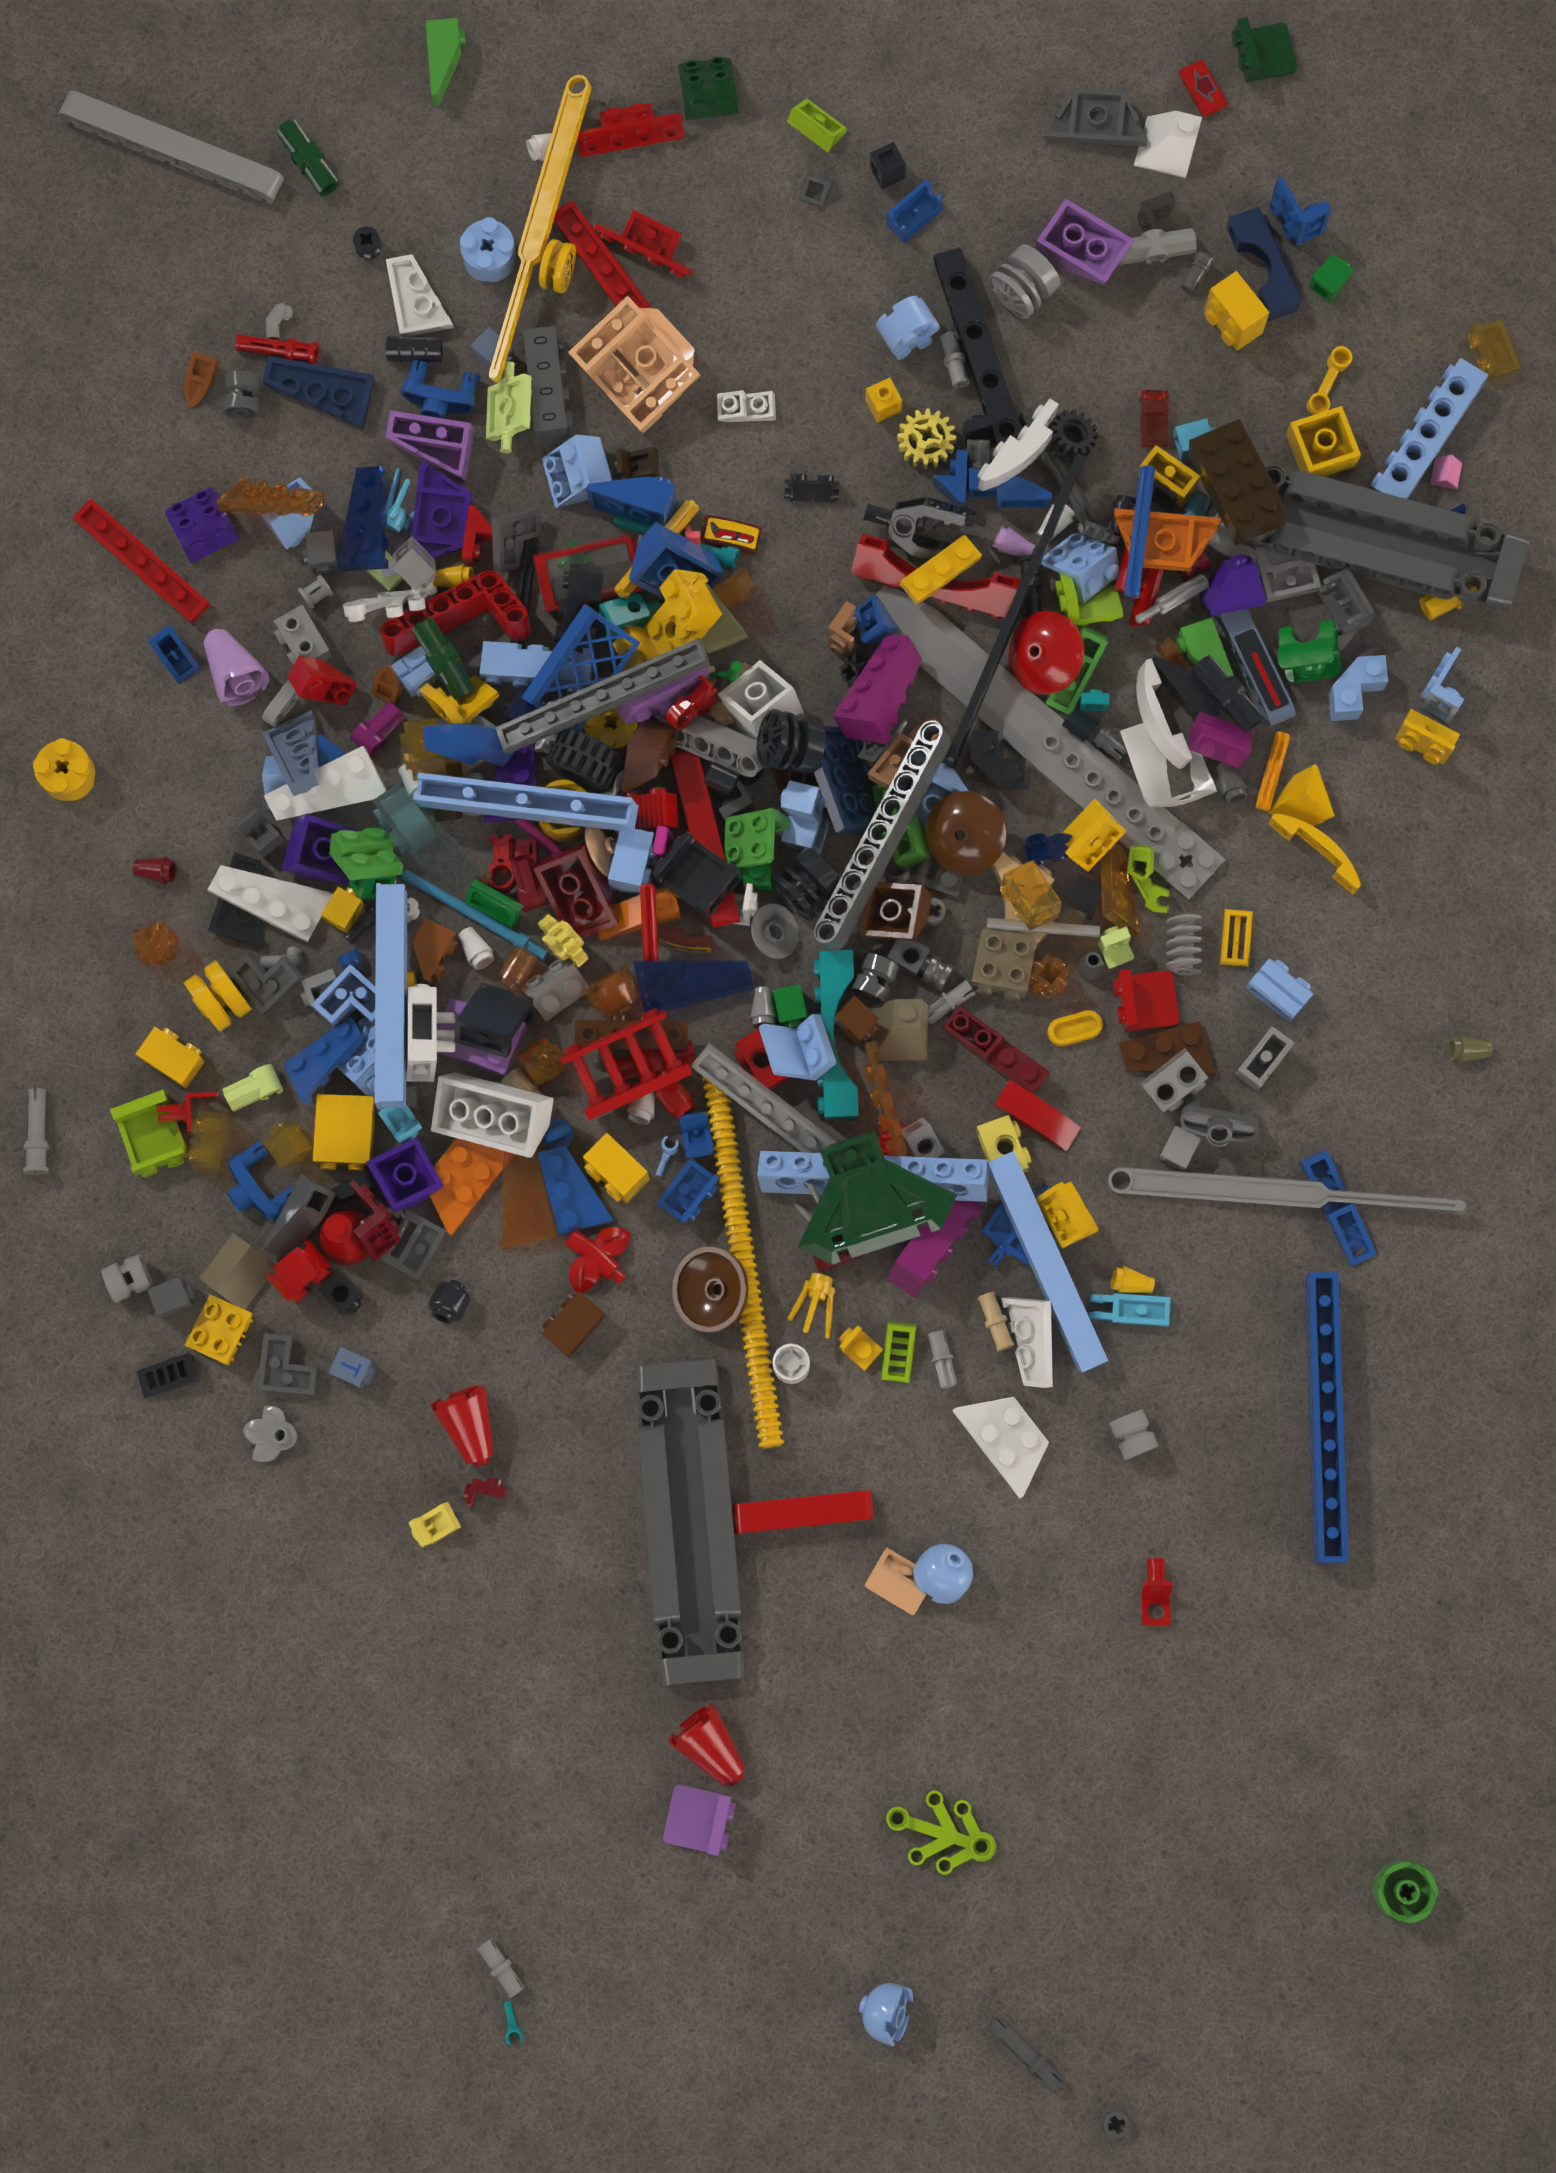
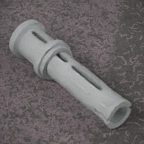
[23,1088,49,1175]

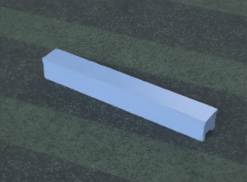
[413,773,639,832]
[375,883,407,1110]
[988,1151,1108,1372]

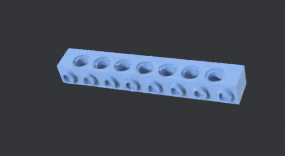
[757,1151,989,1202]

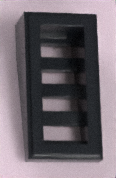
[136,1353,199,1398]

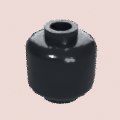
[428,1280,470,1324]

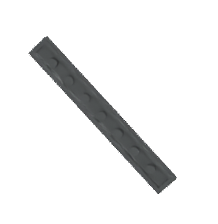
[495,638,711,755]

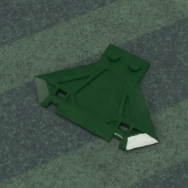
[797,1130,958,1265]

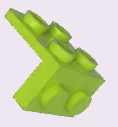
[1055,573,1123,626]

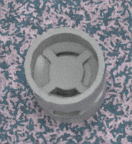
[101,1254,153,1303]
[1109,1409,1159,1460]

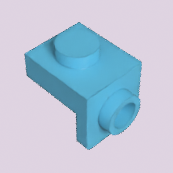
[377,1105,422,1143]

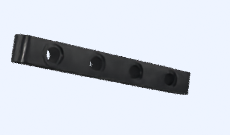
[933,247,1031,468]

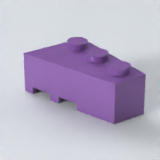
[386,410,475,483]
[615,667,710,725]

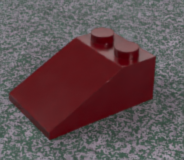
[534,841,619,938]

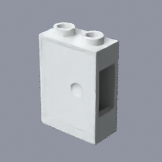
[406,984,455,1082]

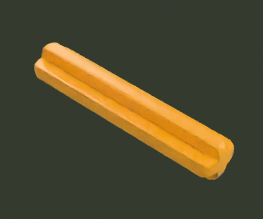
[1255,732,1290,811]

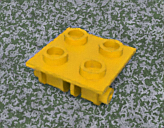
[184,1294,253,1366]

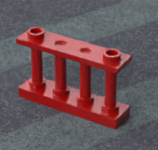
[560,1008,693,1121]

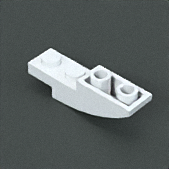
[977,398,1059,491]

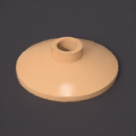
[585,827,616,877]

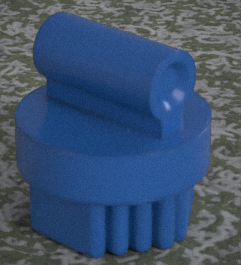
[542,1118,574,1149]

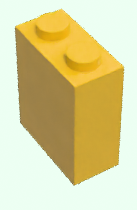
[313,1094,376,1172]

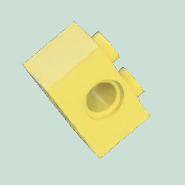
[976,1115,1031,1172]

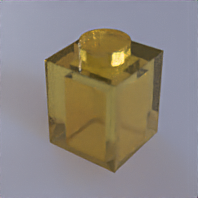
[263,1121,314,1169]

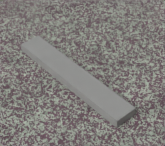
[691,1043,837,1153]

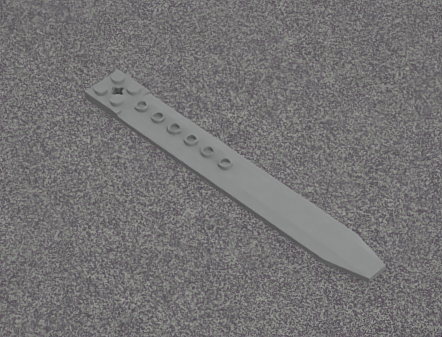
[876,585,1226,901]

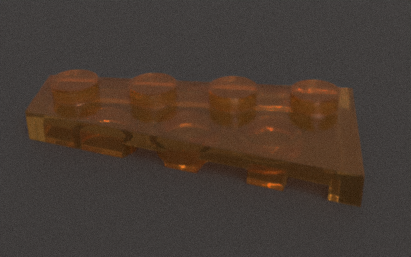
[862,1041,908,1157]

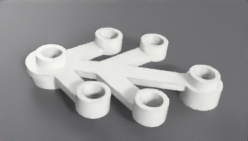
[343,581,437,622]

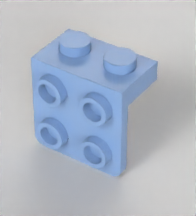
[1042,533,1119,603]
[337,1018,375,1097]

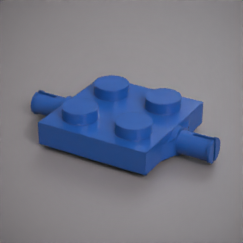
[980,1184,1052,1268]

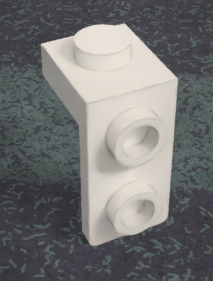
[734,883,759,926]

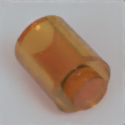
[498,946,539,991]

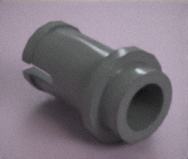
[1093,728,1127,762]

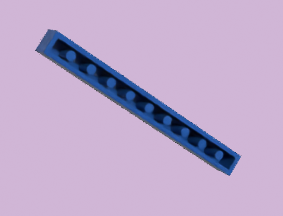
[1305,1272,1348,1564]

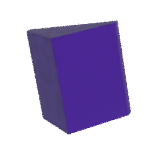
[366,1137,443,1212]

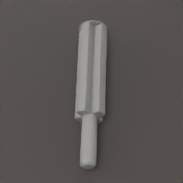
[1135,573,1209,623]

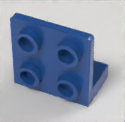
[1270,177,1332,246]

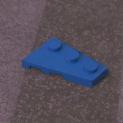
[283,1016,366,1106]
[537,1145,614,1235]

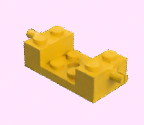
[613,569,722,672]

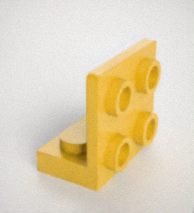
[419,675,500,725]
[1395,709,1460,765]
[1058,799,1126,872]
[1035,1182,1099,1249]

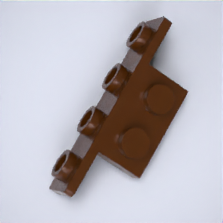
[575,1015,688,1050]

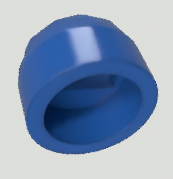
[337,948,362,970]

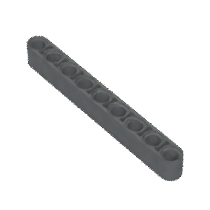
[814,721,951,951]

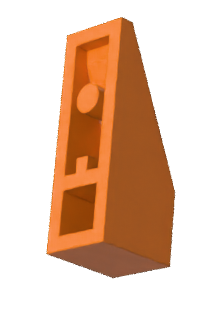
[598,887,681,941]

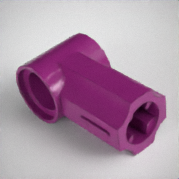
[350,702,406,758]

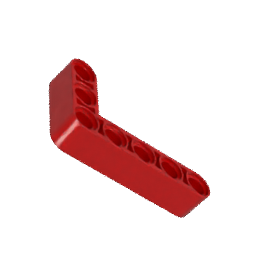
[380,570,531,656]

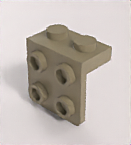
[971,928,1037,1001]

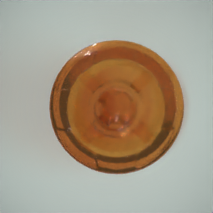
[582,964,639,1017]

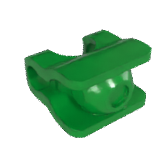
[1278,619,1341,684]

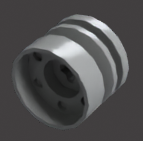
[988,244,1061,319]

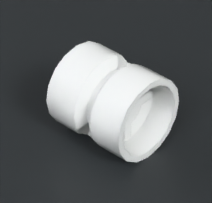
[772,1344,810,1384]

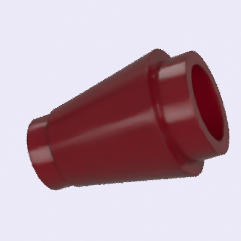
[133,857,177,884]

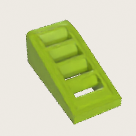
[881,1321,916,1383]

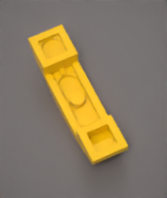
[1268,813,1361,895]

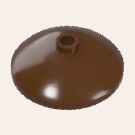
[924,791,1007,875]
[672,1246,749,1332]

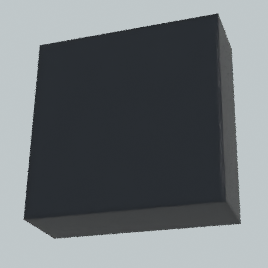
[1062,708,1099,741]

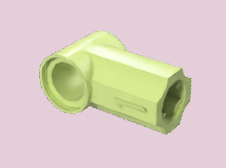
[222,1064,284,1112]

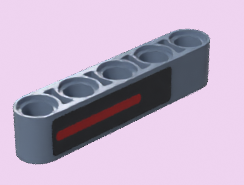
[1215,609,1296,727]

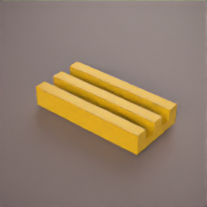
[1220,909,1253,967]

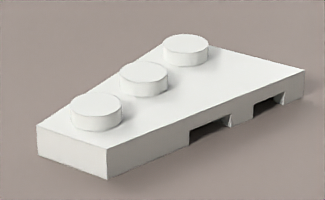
[386,254,454,337]
[1001,1297,1053,1388]

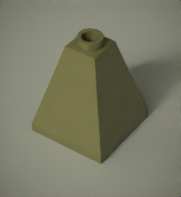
[701,583,748,656]

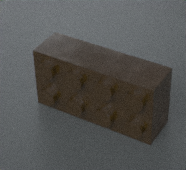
[1188,419,1287,546]

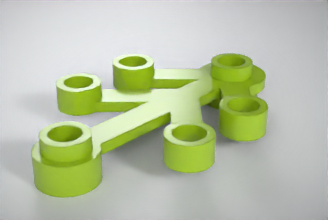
[886,1790,996,1875]

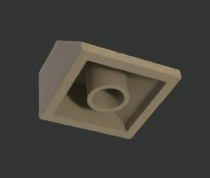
[871,999,929,1061]

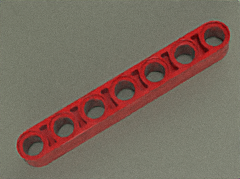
[670,749,740,928]

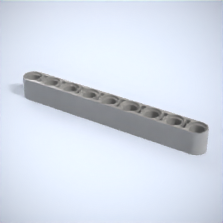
[58,90,284,204]

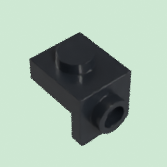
[962,415,996,448]

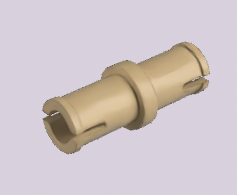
[978,1292,1014,1352]

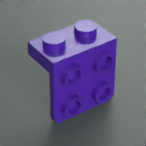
[165,488,239,563]

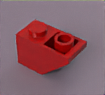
[287,655,357,706]

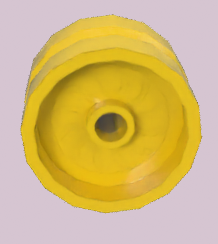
[183,959,252,1032]

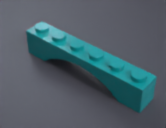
[814,950,859,1121]

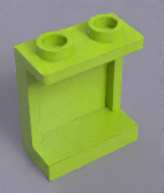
[110,1090,190,1178]

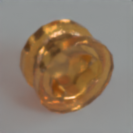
[1155,637,1181,663]

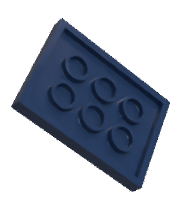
[814,726,877,833]

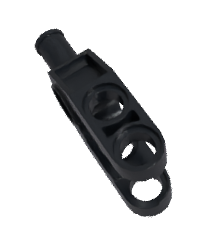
[864,497,977,560]

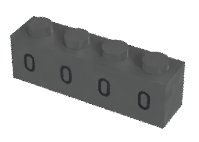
[523,326,573,441]

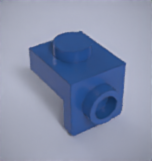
[679,1112,714,1158]

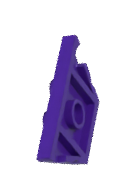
[411,461,473,559]

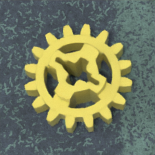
[897,408,956,469]
[538,914,589,968]

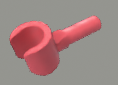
[684,523,701,546]

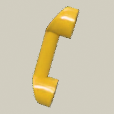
[1306,346,1352,415]

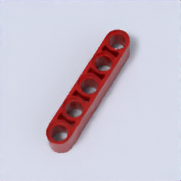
[732,1490,875,1534]

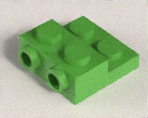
[329,828,403,880]

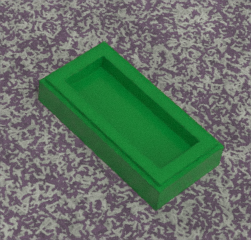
[464,879,523,929]

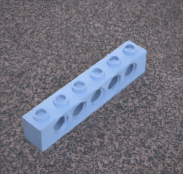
[1370,358,1488,499]

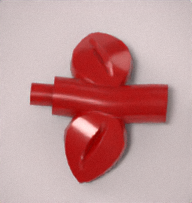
[565,1227,630,1293]

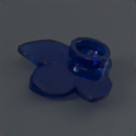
[1024,833,1072,865]

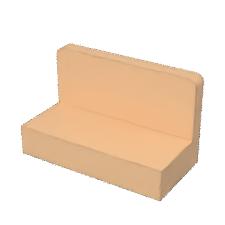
[865,1547,927,1615]

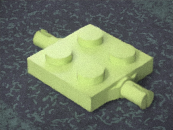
[486,361,532,453]

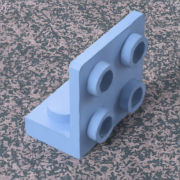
[1420,647,1464,724]
[759,1014,837,1080]

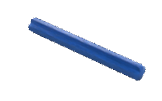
[1124,465,1155,598]

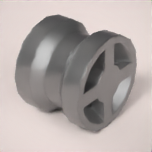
[922,956,955,991]

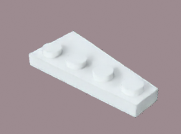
[264,746,389,821]

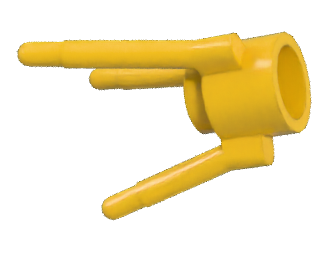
[788,1273,836,1339]

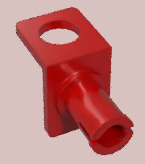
[157,1092,219,1132]
[1141,1557,1173,1626]

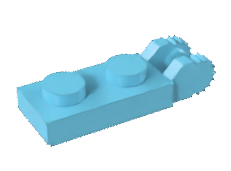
[1089,1293,1171,1327]

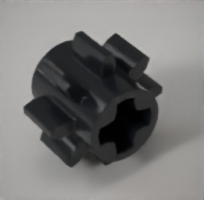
[839,652,870,687]

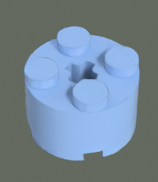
[460,217,517,282]
[876,295,940,360]

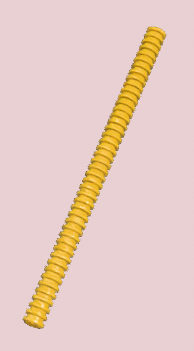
[702,1076,784,1449]

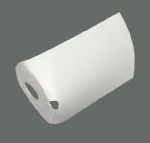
[1120,723,1218,807]

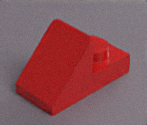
[461,505,493,567]

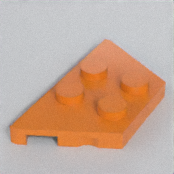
[1114,508,1221,572]
[430,1138,516,1236]

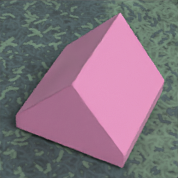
[1430,455,1462,490]

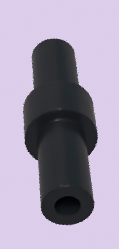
[344,901,376,944]

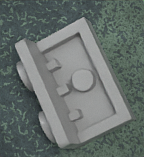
[522,959,591,1022]

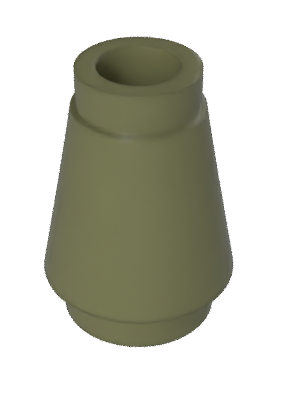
[1448,1035,1493,1063]

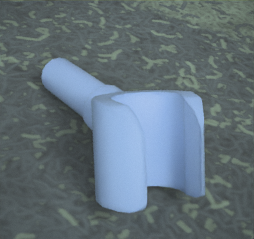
[655,1136,679,1177]

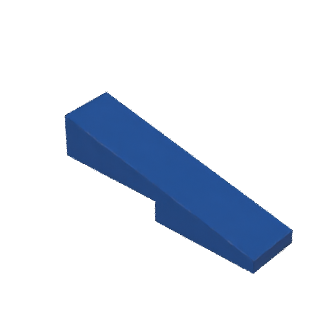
[1298,1150,1377,1266]

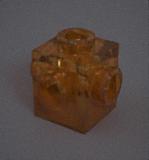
[133,922,179,967]
[1029,954,1070,999]
[516,1037,565,1087]

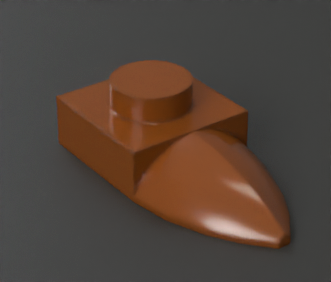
[184,351,221,408]
[372,665,404,706]

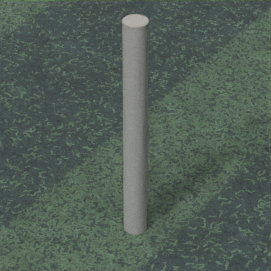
[987,918,1100,937]

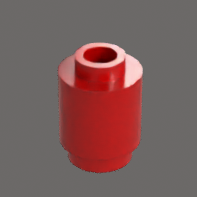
[655,1081,695,1120]

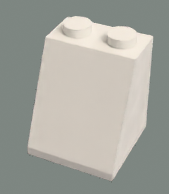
[718,660,804,740]

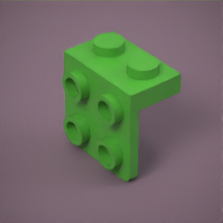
[724,808,791,869]

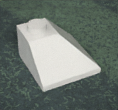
[1134,111,1202,179]

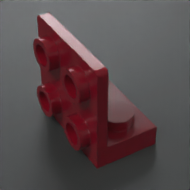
[349,1180,401,1261]

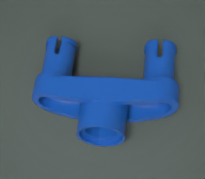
[401,360,481,419]
[226,1141,294,1222]

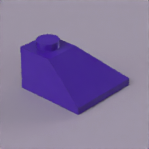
[1199,554,1266,616]

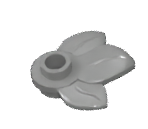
[243,1405,297,1462]

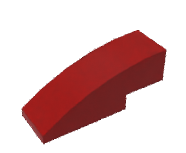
[994,1080,1081,1152]

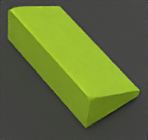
[787,98,848,152]

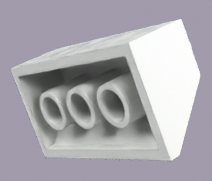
[431,1072,554,1158]

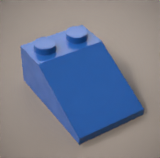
[586,476,677,527]

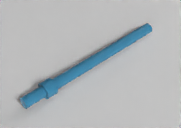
[401,869,549,961]

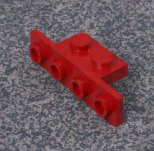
[577,103,684,157]
[593,210,695,278]
[1114,545,1163,627]

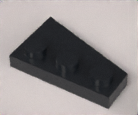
[208,852,262,949]

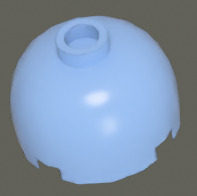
[913,1544,973,1604]
[859,1983,913,2047]

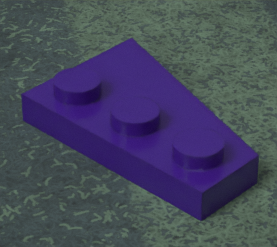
[483,744,537,823]

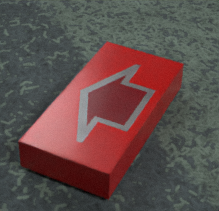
[1178,59,1227,118]

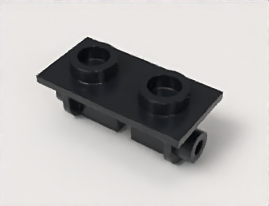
[784,474,840,503]

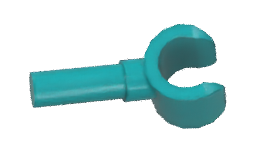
[504,2001,523,2046]

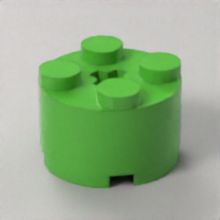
[1373,1860,1438,1923]

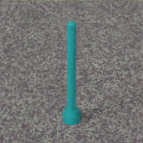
[613,516,740,570]

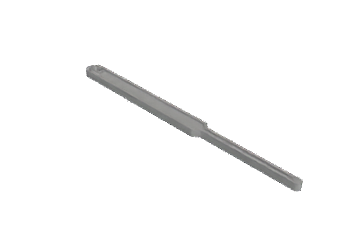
[1108,1167,1466,1211]

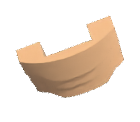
[568,296,701,434]

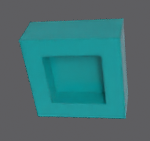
[1080,689,1109,712]

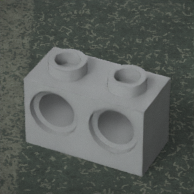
[1141,1048,1208,1113]

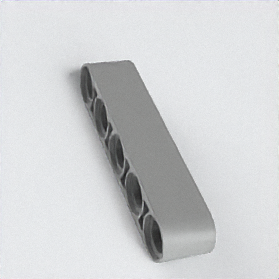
[647,714,764,777]

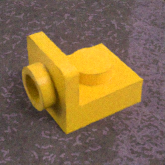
[839,1326,884,1372]

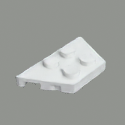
[952,1397,1049,1499]

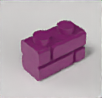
[1189,712,1252,769]

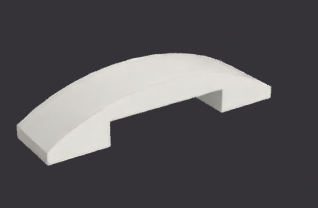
[1136,658,1192,769]

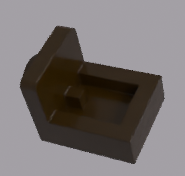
[615,447,659,479]

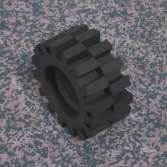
[1048,409,1098,464]

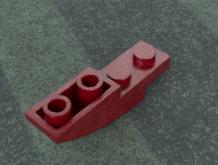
[942,1005,1050,1094]

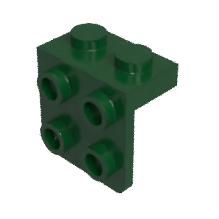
[1232,17,1297,83]
[678,57,738,120]

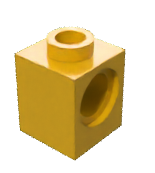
[865,377,902,423]
[321,887,365,933]

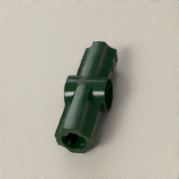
[276,120,339,197]
[411,616,475,700]

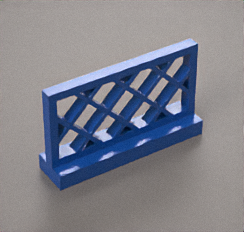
[522,604,641,731]

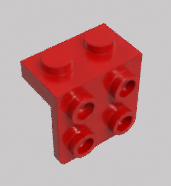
[1113,969,1179,1032]

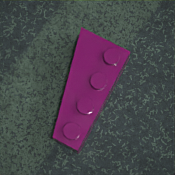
[832,633,922,745]
[887,1200,985,1298]

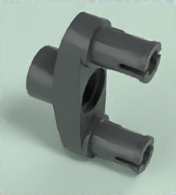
[1180,1095,1259,1147]

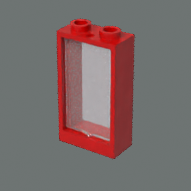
[533,534,642,612]

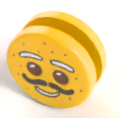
[539,239,576,294]

